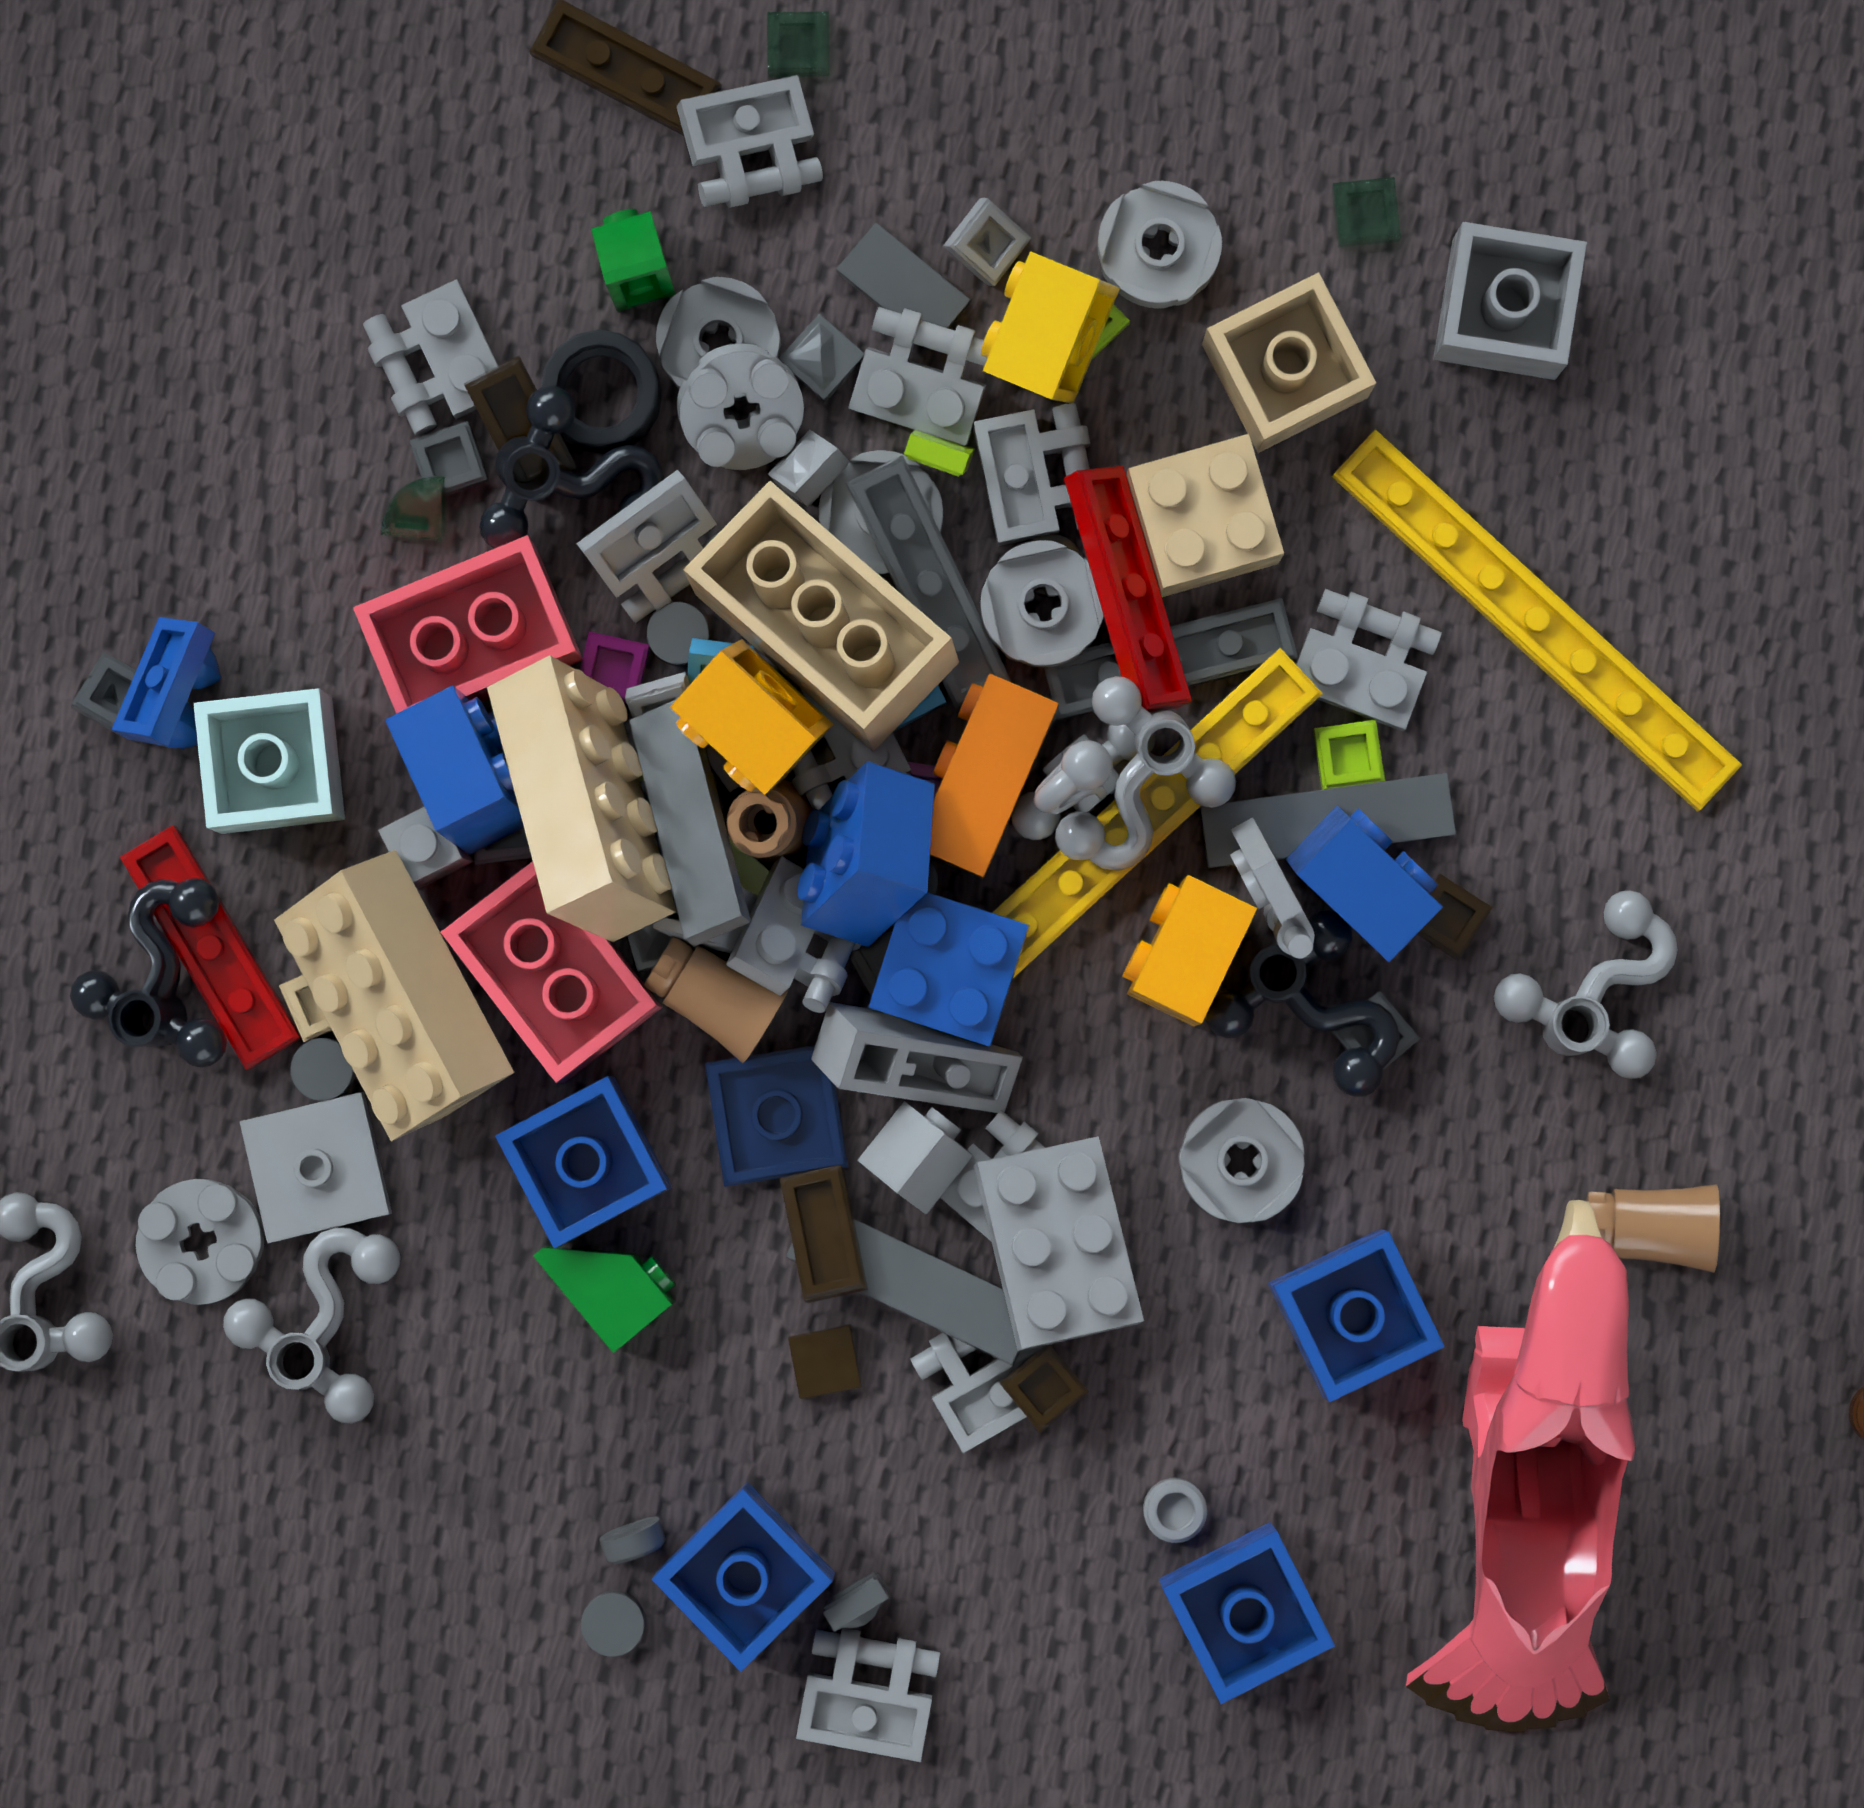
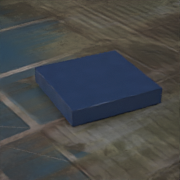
[705,1045,848,1187]

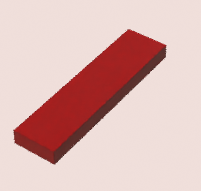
[1064,466,1192,712]
[120,825,302,1070]

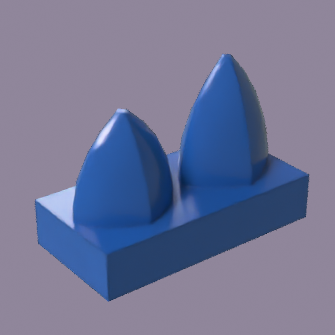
[111,617,221,749]

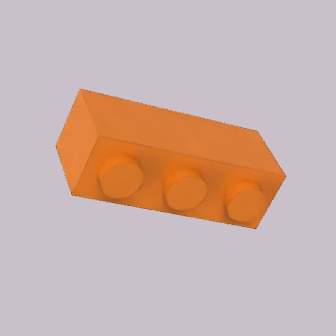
[930,673,1059,879]

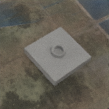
[239,1092,392,1243]

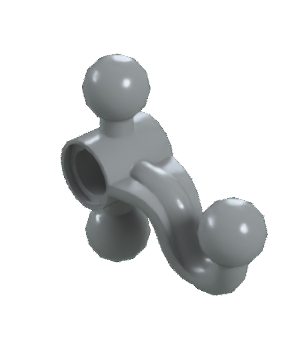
[1055,676,1236,870]
[1011,725,1156,840]
[1494,890,1678,1079]
[0,1192,113,1371]
[223,1227,400,1424]

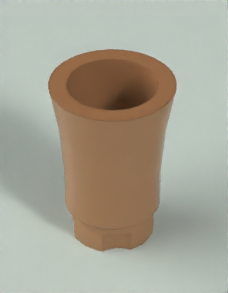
[727,780,813,863]
[643,937,789,1063]
[1586,1184,1720,1273]

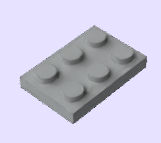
[974,1136,1144,1351]

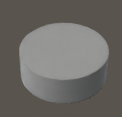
[1143,1478,1207,1543]

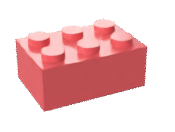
[353,535,583,714]
[440,861,663,1084]

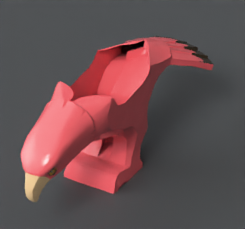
[1406,1200,1635,1733]

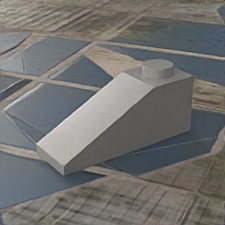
[811,1002,1023,1113]

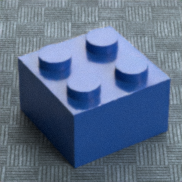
[385,685,524,855]
[797,761,935,947]
[1285,805,1443,962]
[868,892,1030,1047]
[495,1076,672,1249]
[1268,1229,1445,1402]
[651,1482,835,1672]
[1158,1522,1335,1704]

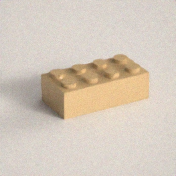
[683,481,959,752]
[487,655,676,942]
[274,850,514,1141]

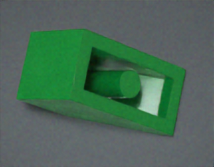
[591,209,676,312]
[533,1246,676,1353]

